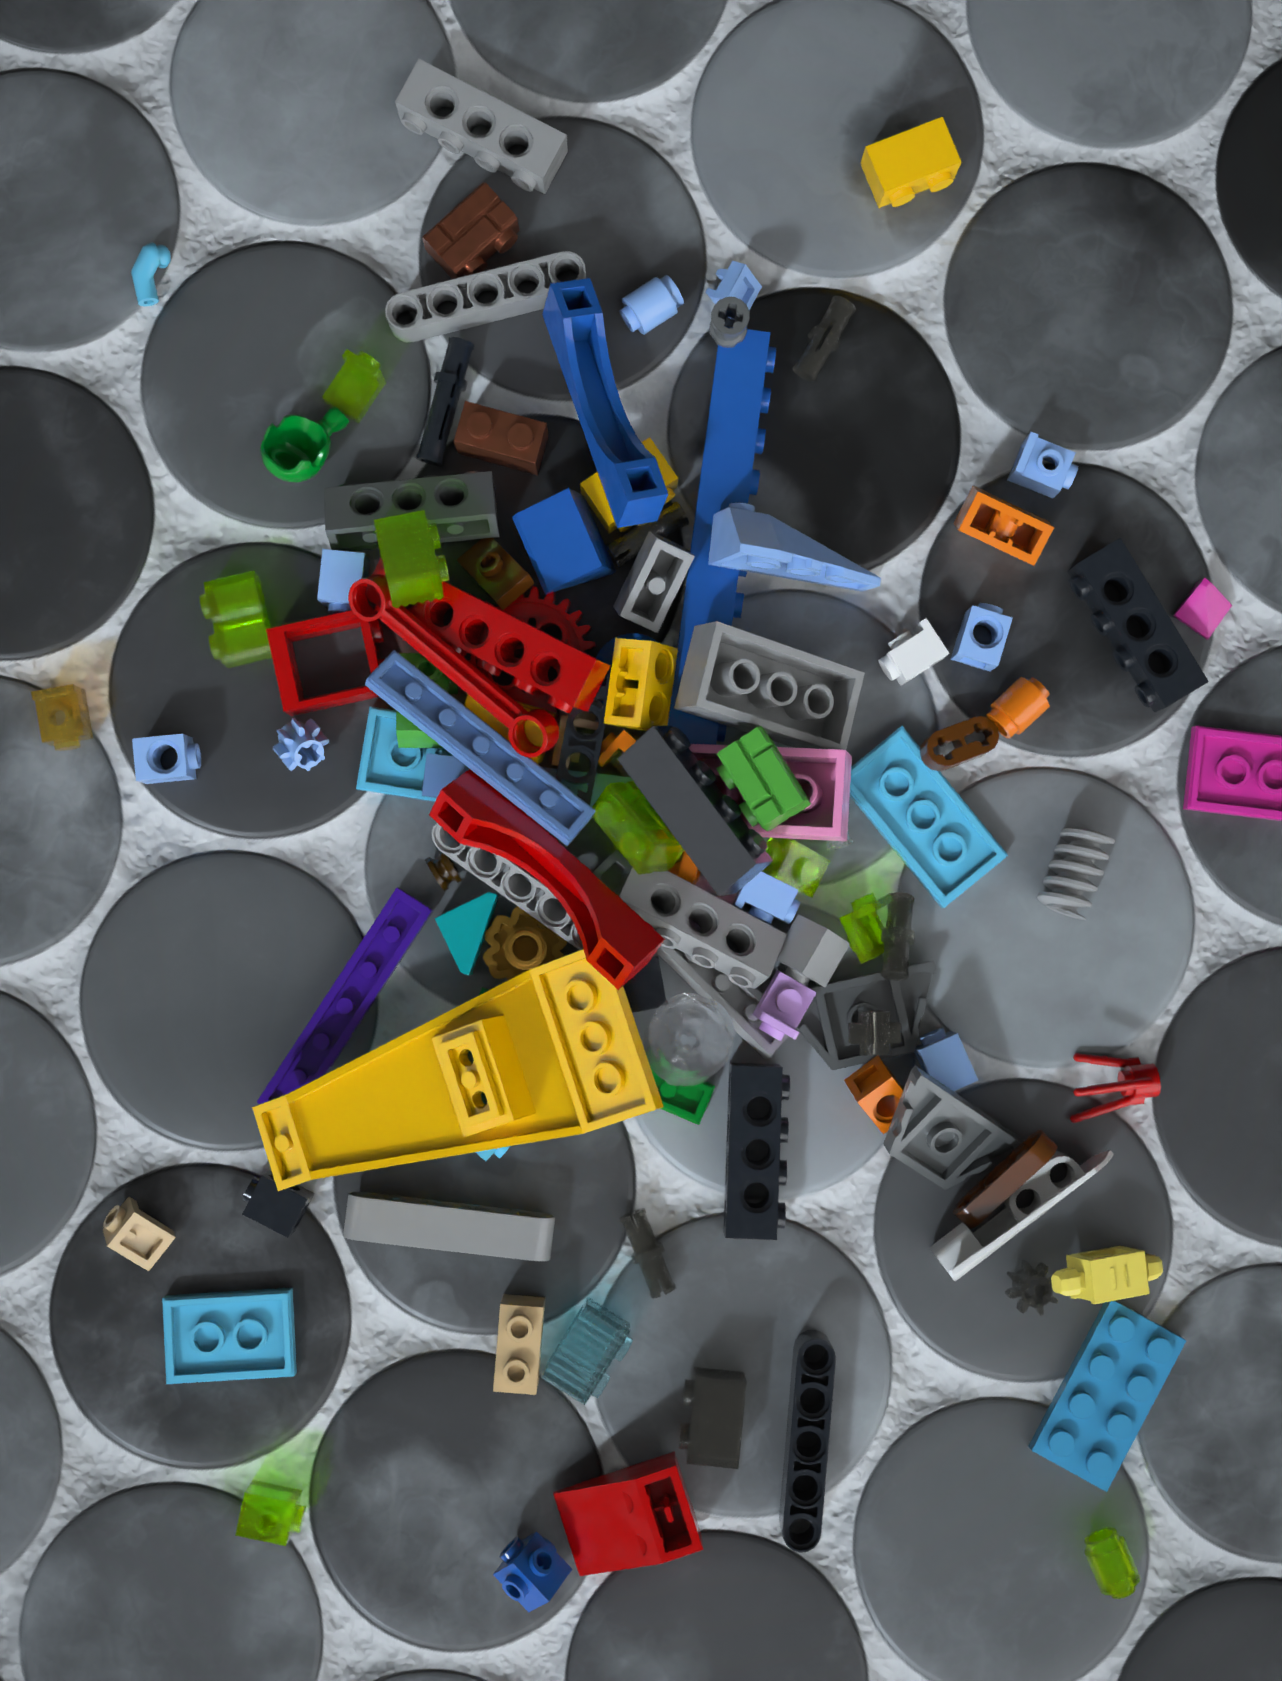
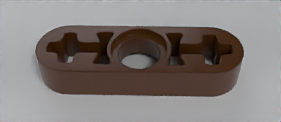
[953,1130,1058,1229]

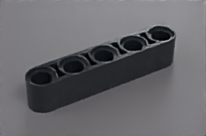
[779,1330,836,1553]

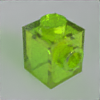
[235,1480,306,1546]

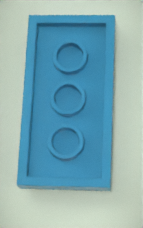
[1028,1301,1186,1492]

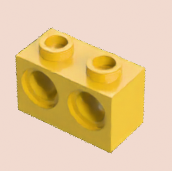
[604,638,678,731]

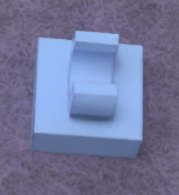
[706,261,762,320]

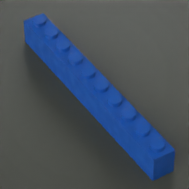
[668,326,777,745]

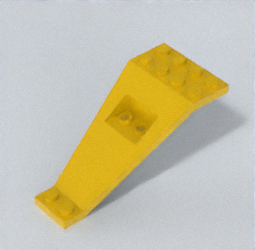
[252,949,664,1191]

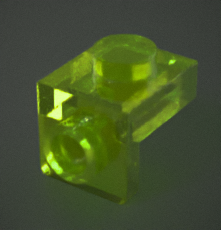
[762,838,831,898]
[839,892,894,964]

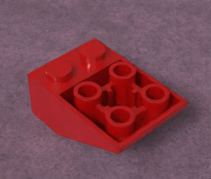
[553,1451,703,1576]

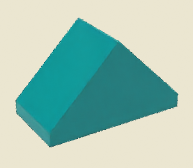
[434,892,500,976]

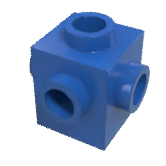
[493,1532,572,1612]

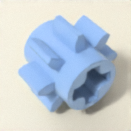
[273,718,329,771]

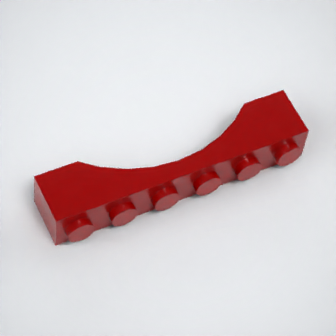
[429,769,665,990]

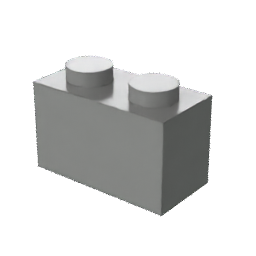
[613,530,695,633]

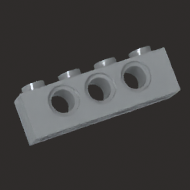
[395,58,568,194]
[614,855,787,989]

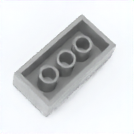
[674,621,864,750]

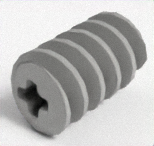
[1037,827,1115,920]

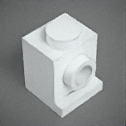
[878,618,949,686]

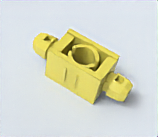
[1051,1246,1163,1304]

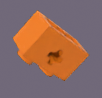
[954,486,1054,566]

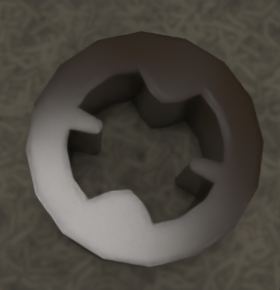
[425,850,463,891]

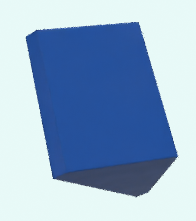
[512,488,616,594]

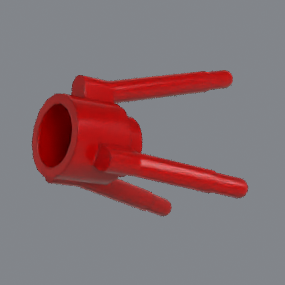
[1070,1053,1161,1123]

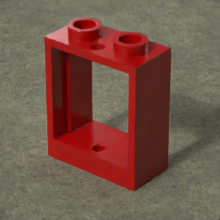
[266,610,386,716]

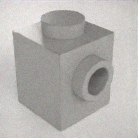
[777,914,850,987]

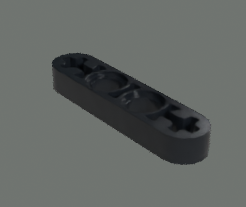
[556,669,611,805]

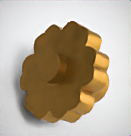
[483,906,567,981]

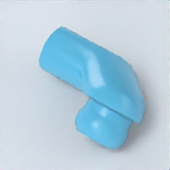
[131,242,171,306]

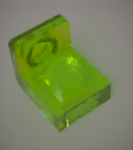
[322,349,386,423]

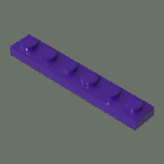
[257,887,434,1104]

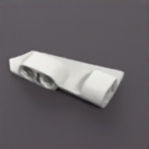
[929,1150,1114,1281]

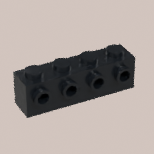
[617,726,773,896]

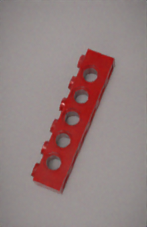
[366,551,610,714]

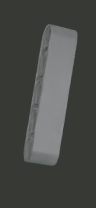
[385,251,586,343]
[432,823,583,950]
[343,1192,555,1261]

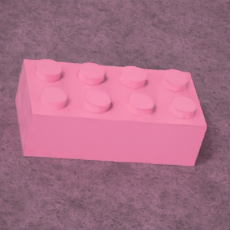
[689,744,852,841]

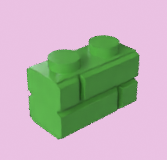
[716,726,812,831]

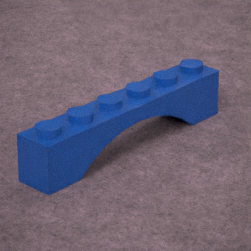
[542,278,668,528]

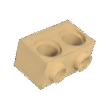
[493,1294,546,1395]

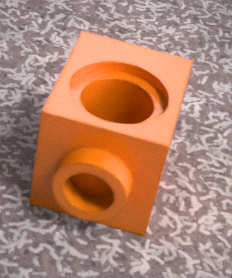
[844,1055,904,1135]

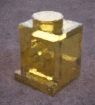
[31,684,93,751]

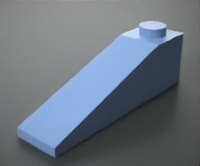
[708,503,881,592]

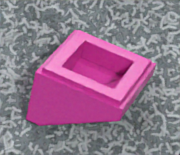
[1173,578,1232,640]

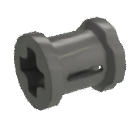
[710,297,750,348]

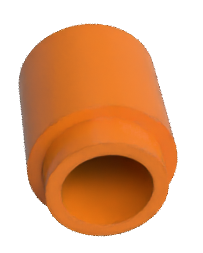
[986,677,1050,739]

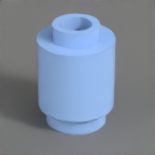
[619,275,684,335]

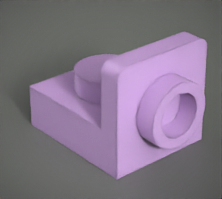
[752,970,817,1041]

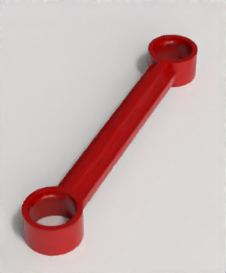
[348,574,559,758]

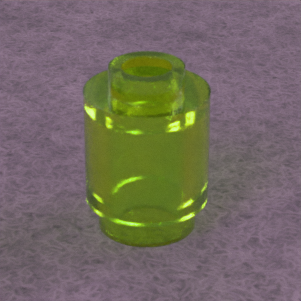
[1084,1527,1141,1599]

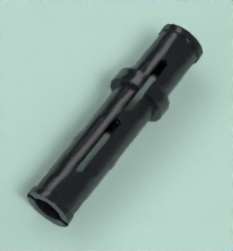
[416,337,475,466]

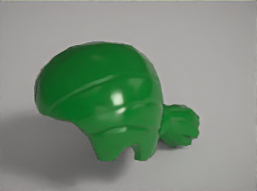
[260,406,350,483]

